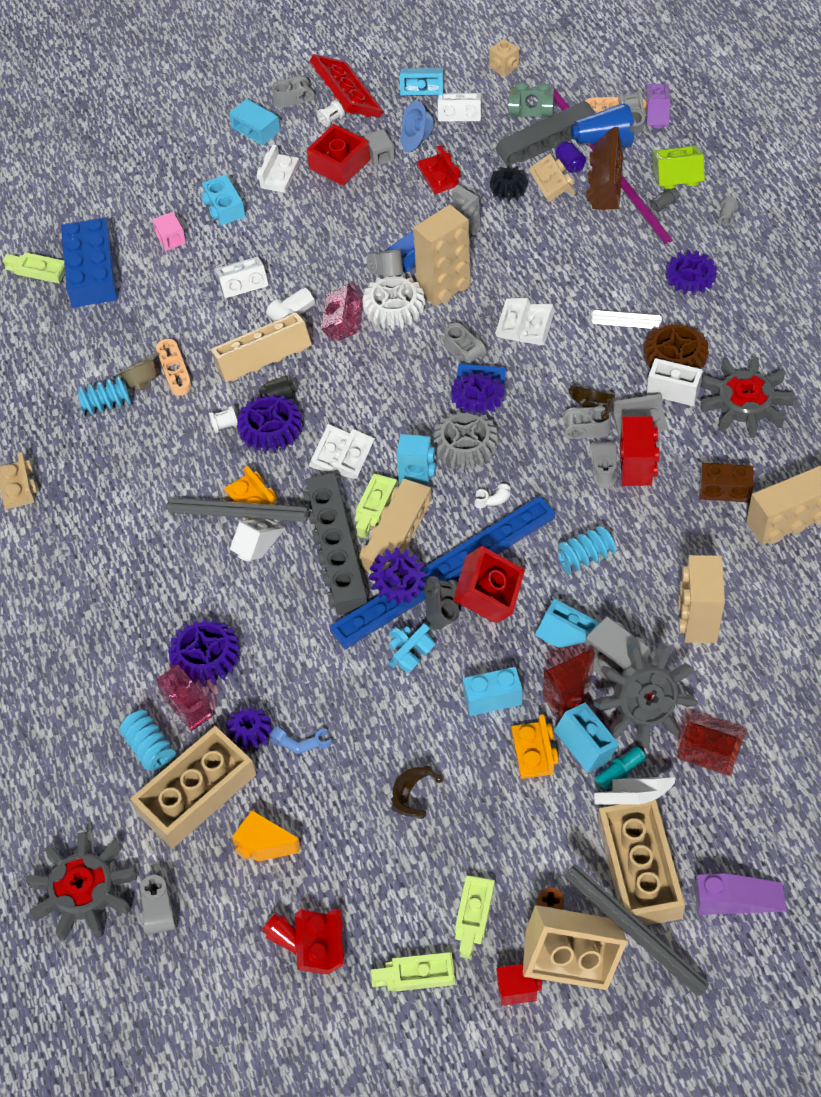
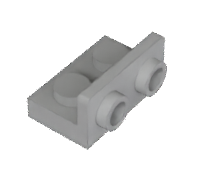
[452,185,481,237]
[612,394,668,438]

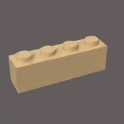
[210,312,312,382]
[359,478,432,573]

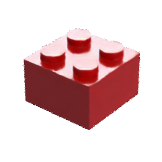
[307,124,370,186]
[620,416,660,486]
[453,546,525,623]

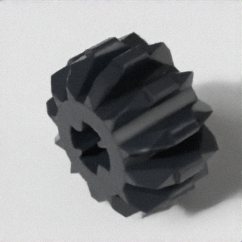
[490,165,528,202]

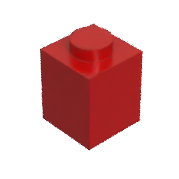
[496,964,542,1006]

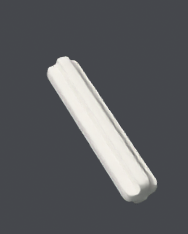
[591,310,662,329]

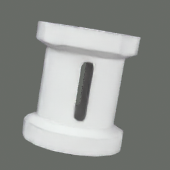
[317,100,345,127]
[209,406,238,433]

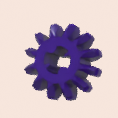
[226,705,272,753]

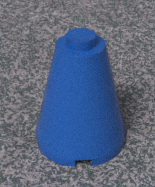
[571,103,634,148]

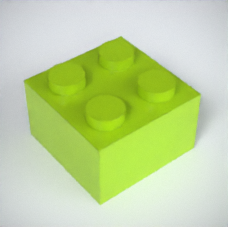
[652,145,705,189]

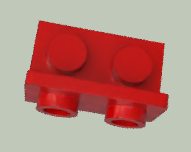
[417,145,461,195]
[295,909,345,974]

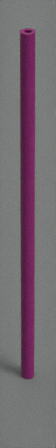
[554,87,673,244]

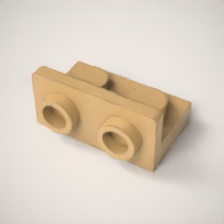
[529,154,576,202]
[0,452,37,510]

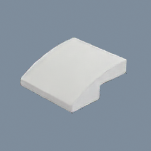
[495,298,555,345]
[309,424,375,479]
[594,777,675,805]

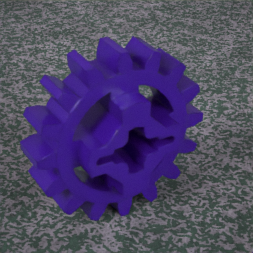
[666,250,717,295]
[451,372,504,415]
[368,547,427,605]

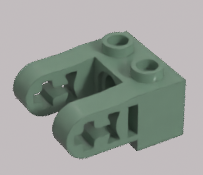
[509,83,554,117]

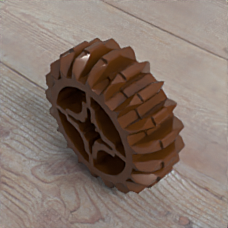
[643,321,709,369]

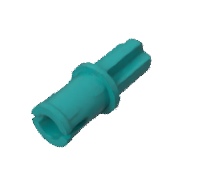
[595,746,646,789]

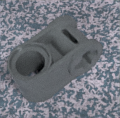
[424,576,460,630]

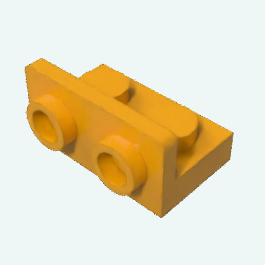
[224,466,277,520]
[511,715,558,779]

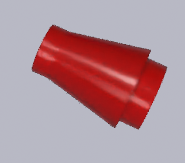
[262,913,297,955]

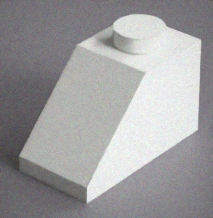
[230,519,285,562]

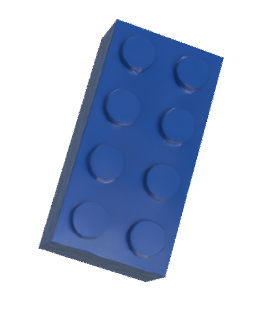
[61,218,118,308]

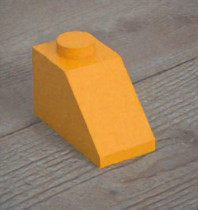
[232,811,301,862]

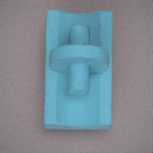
[388,623,436,673]

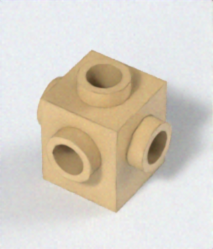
[489,39,519,77]

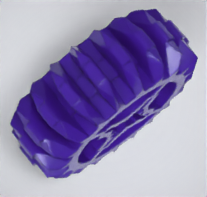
[237,393,303,454]
[168,617,241,687]

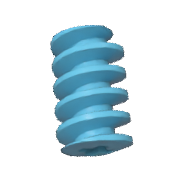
[78,376,131,417]
[558,526,616,575]
[120,710,176,771]

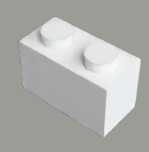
[647,358,703,406]

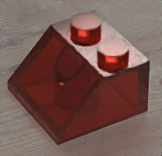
[543,649,595,722]
[677,711,748,777]

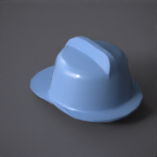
[400,101,434,152]

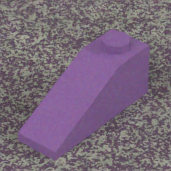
[646,84,671,128]
[694,873,787,915]

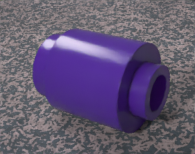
[555,141,586,173]

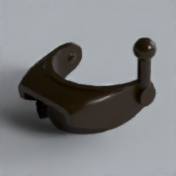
[569,385,615,420]
[391,766,444,819]

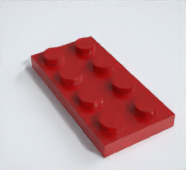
[310,54,383,118]

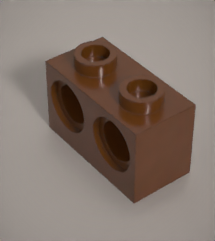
[699,462,754,503]

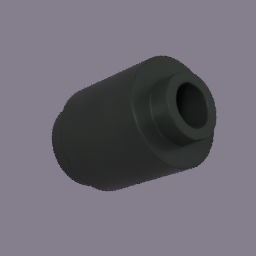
[259,377,296,400]

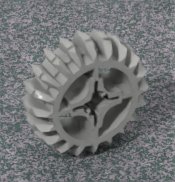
[432,410,499,471]

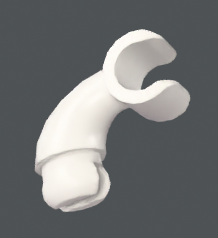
[475,483,511,508]

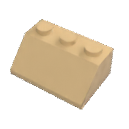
[523,905,628,990]

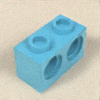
[201,174,245,226]

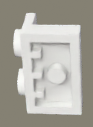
[438,93,481,121]
[257,145,300,193]
[215,256,268,298]

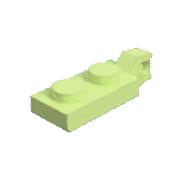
[3,252,65,284]
[355,473,398,538]
[455,875,495,959]
[371,952,455,991]

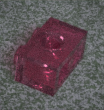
[321,284,363,341]
[156,665,213,732]

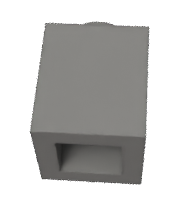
[364,129,395,167]

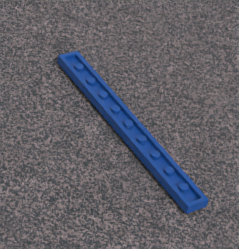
[329,496,555,650]

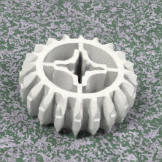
[362,274,425,330]

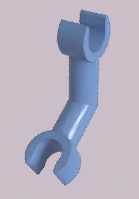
[269,727,332,754]

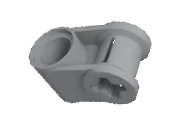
[272,75,314,108]
[618,90,645,135]
[367,250,404,277]
[444,323,487,365]
[563,406,611,439]
[590,442,617,489]
[140,875,176,935]

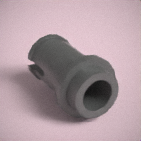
[650,188,680,213]

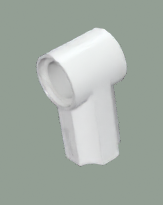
[266,288,315,322]

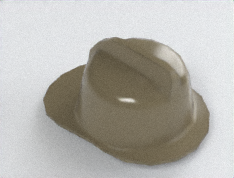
[117,353,158,391]

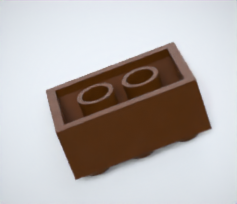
[586,127,624,210]

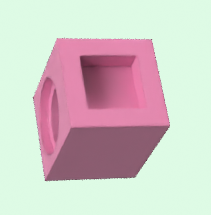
[152,212,186,251]

